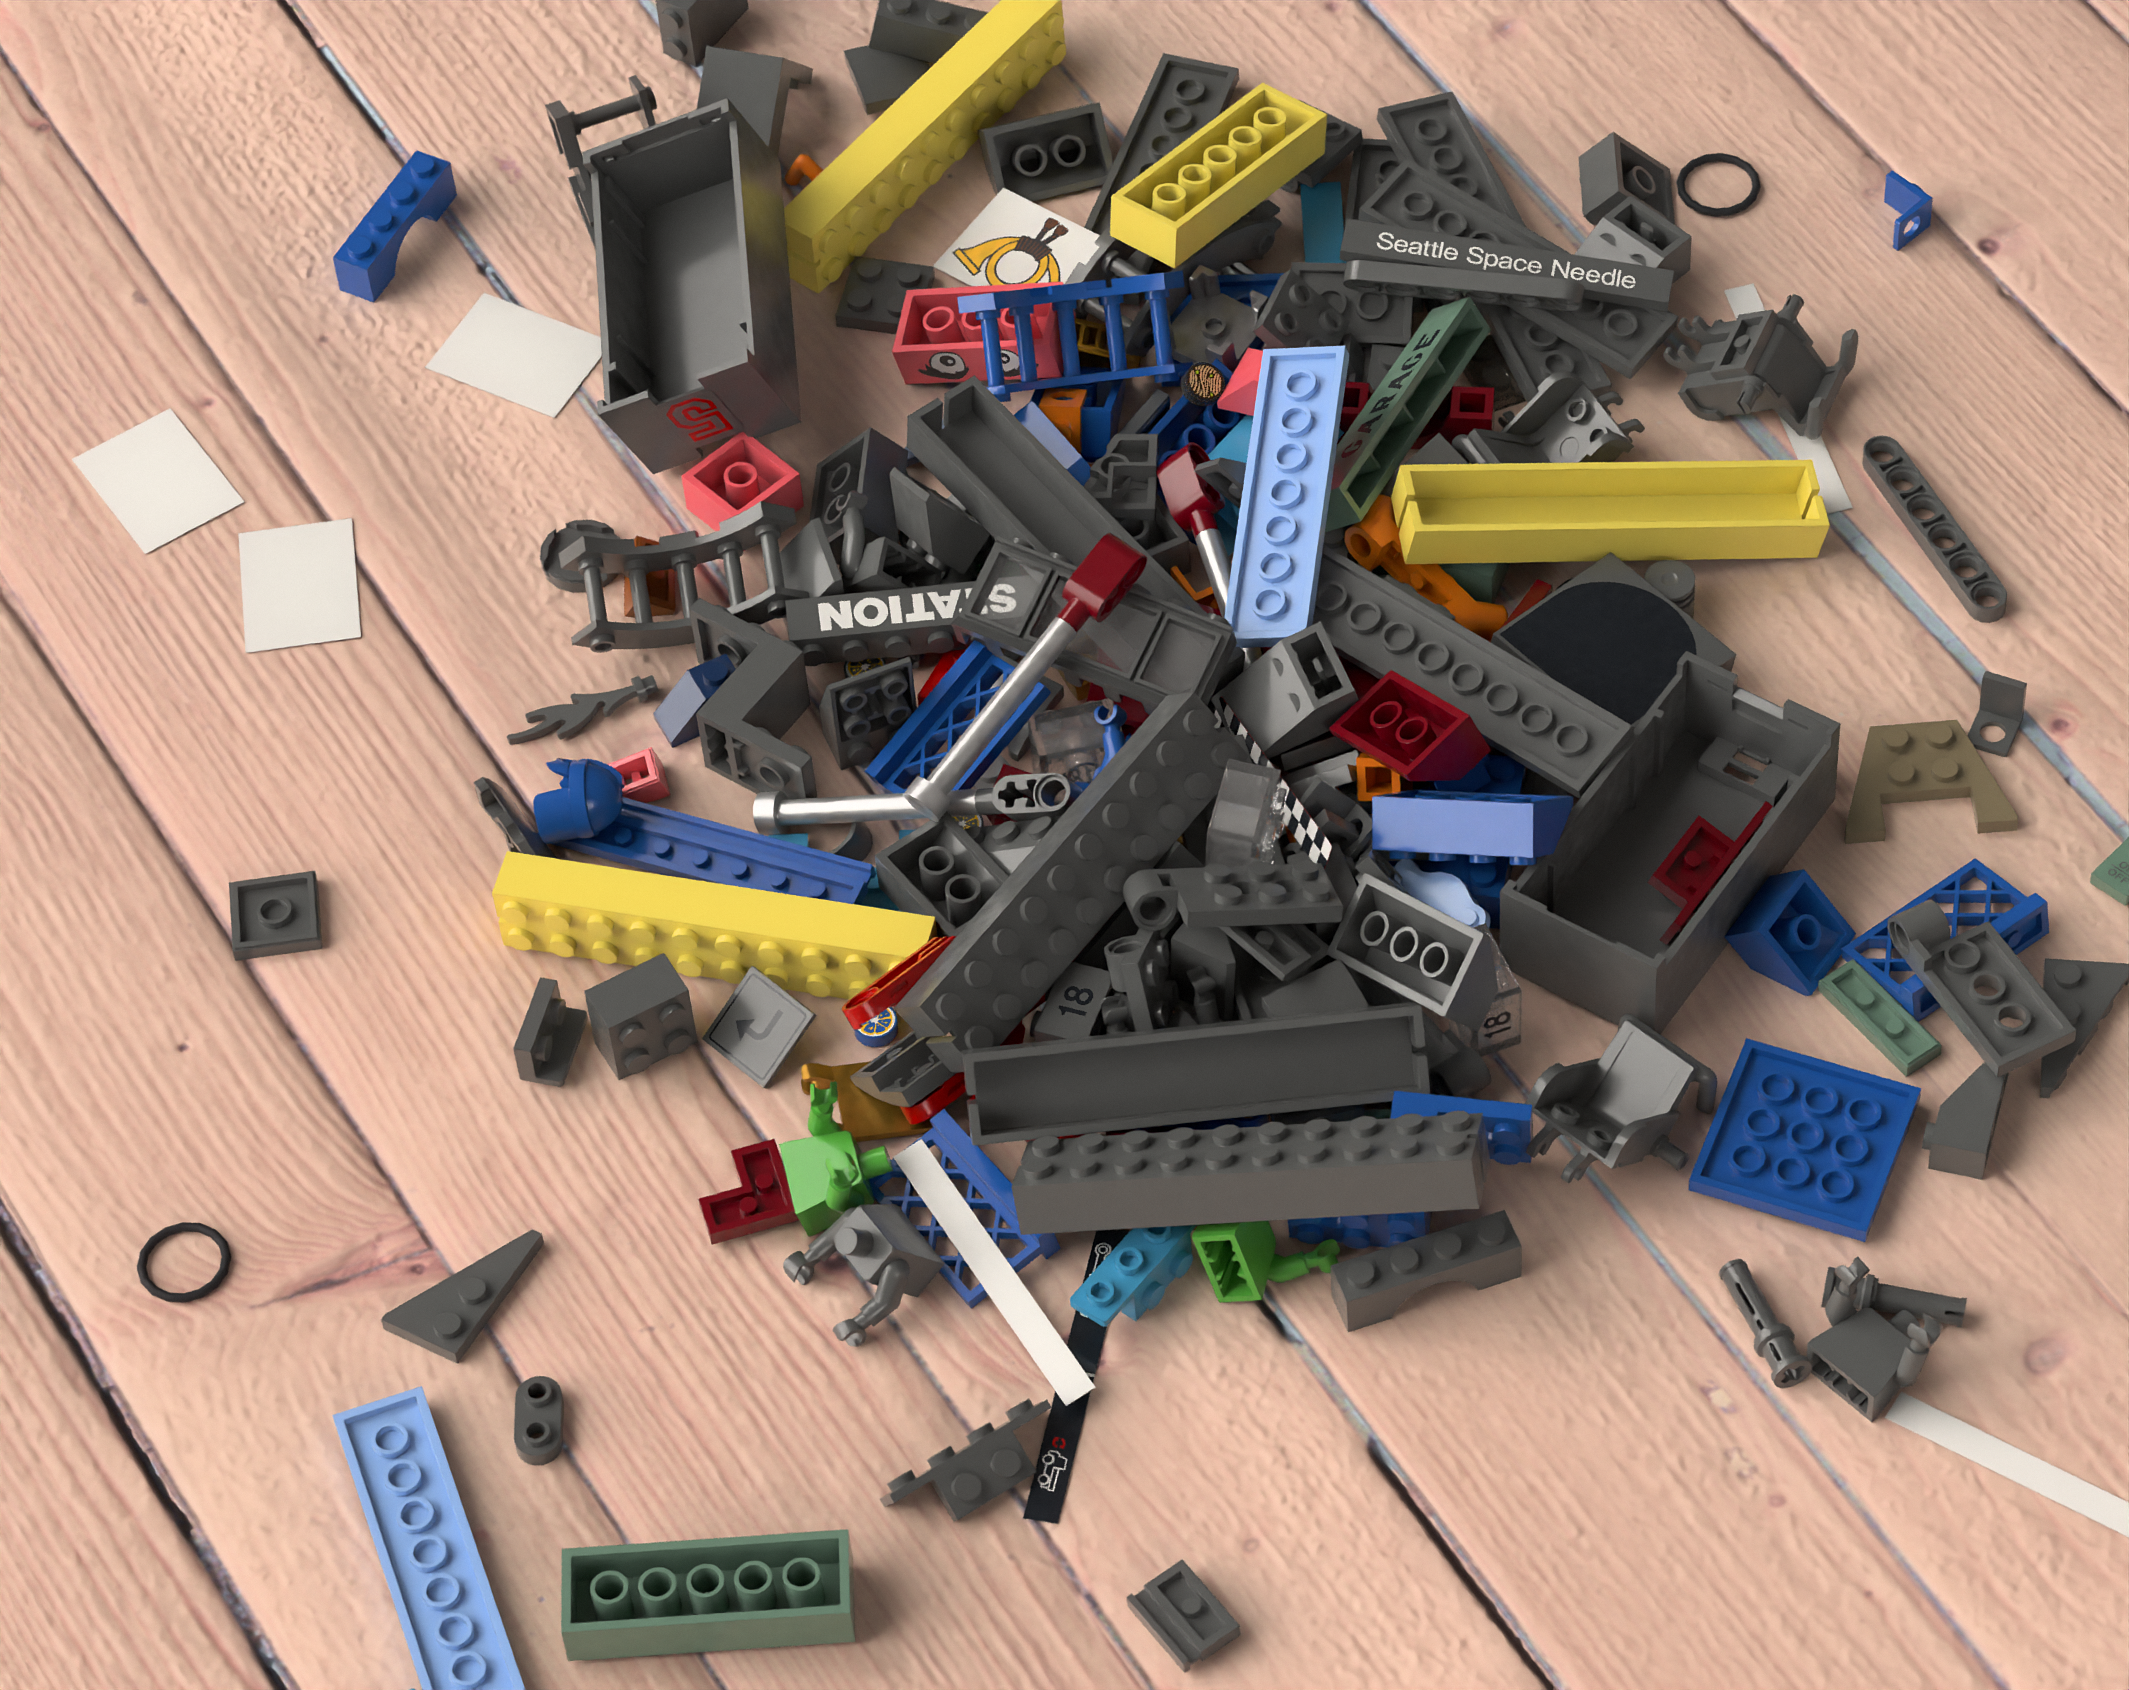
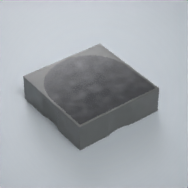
[1491,552,1736,730]

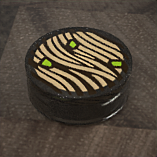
[1181,362,1225,406]

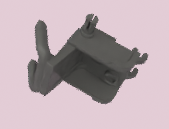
[1663,294,1858,440]
[1451,371,1645,464]
[1525,1014,1717,1183]

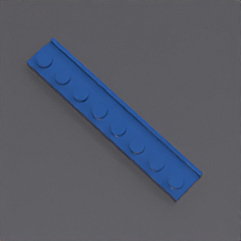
[538,797,877,905]

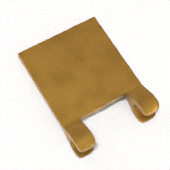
[801,1061,933,1142]

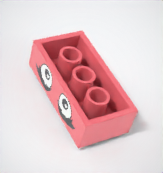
[892,282,1076,384]

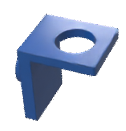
[1884,170,1933,251]

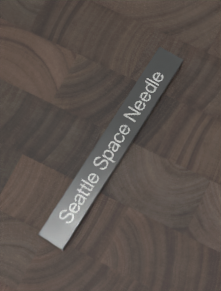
[1340,218,1674,312]

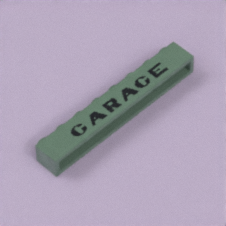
[1325,297,1491,532]

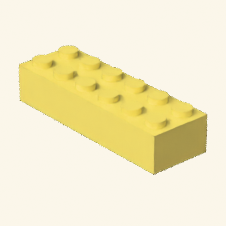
[1110,82,1327,269]

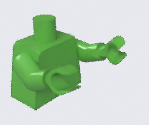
[779,1081,893,1237]
[1192,1221,1340,1303]

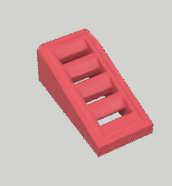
[607,747,671,803]

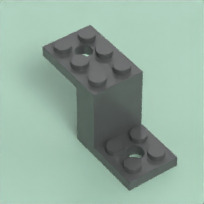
[696,46,813,158]
[689,598,818,799]

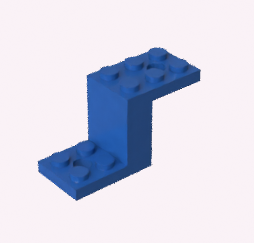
[1288,1091,1533,1249]

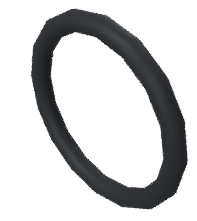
[1676,153,1761,217]
[137,1222,231,1302]

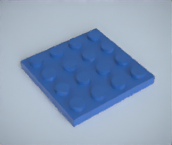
[1688,1038,1921,1242]

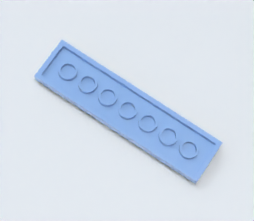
[1224,346,1349,648]
[332,1386,525,1690]

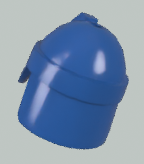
[533,758,625,844]

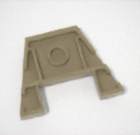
[1844,720,2018,844]

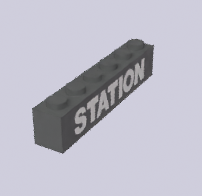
[785,576,1047,666]

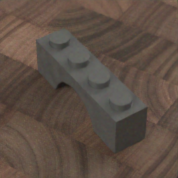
[1330,1210,1522,1332]

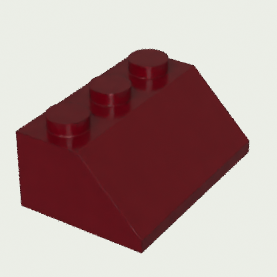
[1329,670,1491,781]

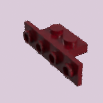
[1647,801,1773,945]

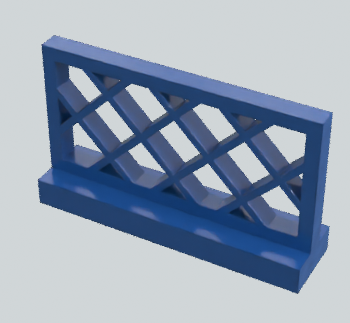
[864,640,1051,794]
[1841,858,2049,1022]
[869,1109,1061,1309]

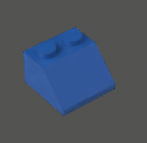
[1724,869,1856,996]

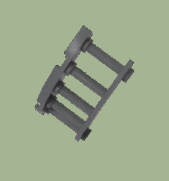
[545,75,657,248]
[1065,218,1280,357]
[559,501,809,653]

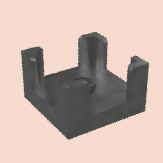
[1167,265,1269,373]

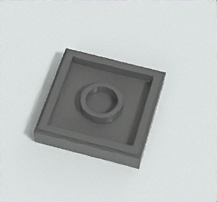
[229,871,322,961]

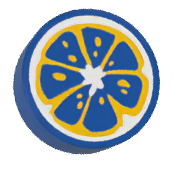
[854,1007,898,1047]

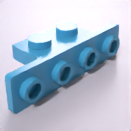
[1070,1225,1197,1327]

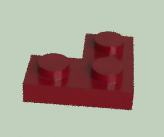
[698,1139,799,1245]

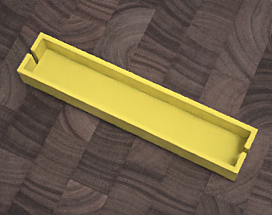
[784,0,1066,294]
[1391,460,1830,564]
[492,851,938,999]

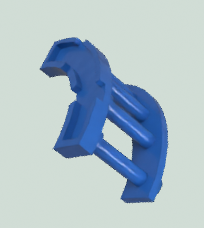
[957,270,1194,402]

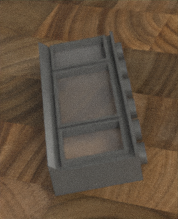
[951,535,1237,715]

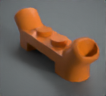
[1344,494,1508,642]

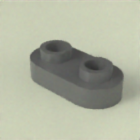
[514,1376,564,1465]

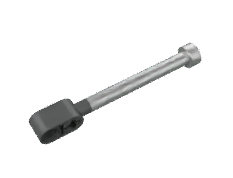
[753,773,1083,836]

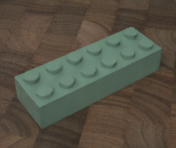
[561,1529,855,1661]

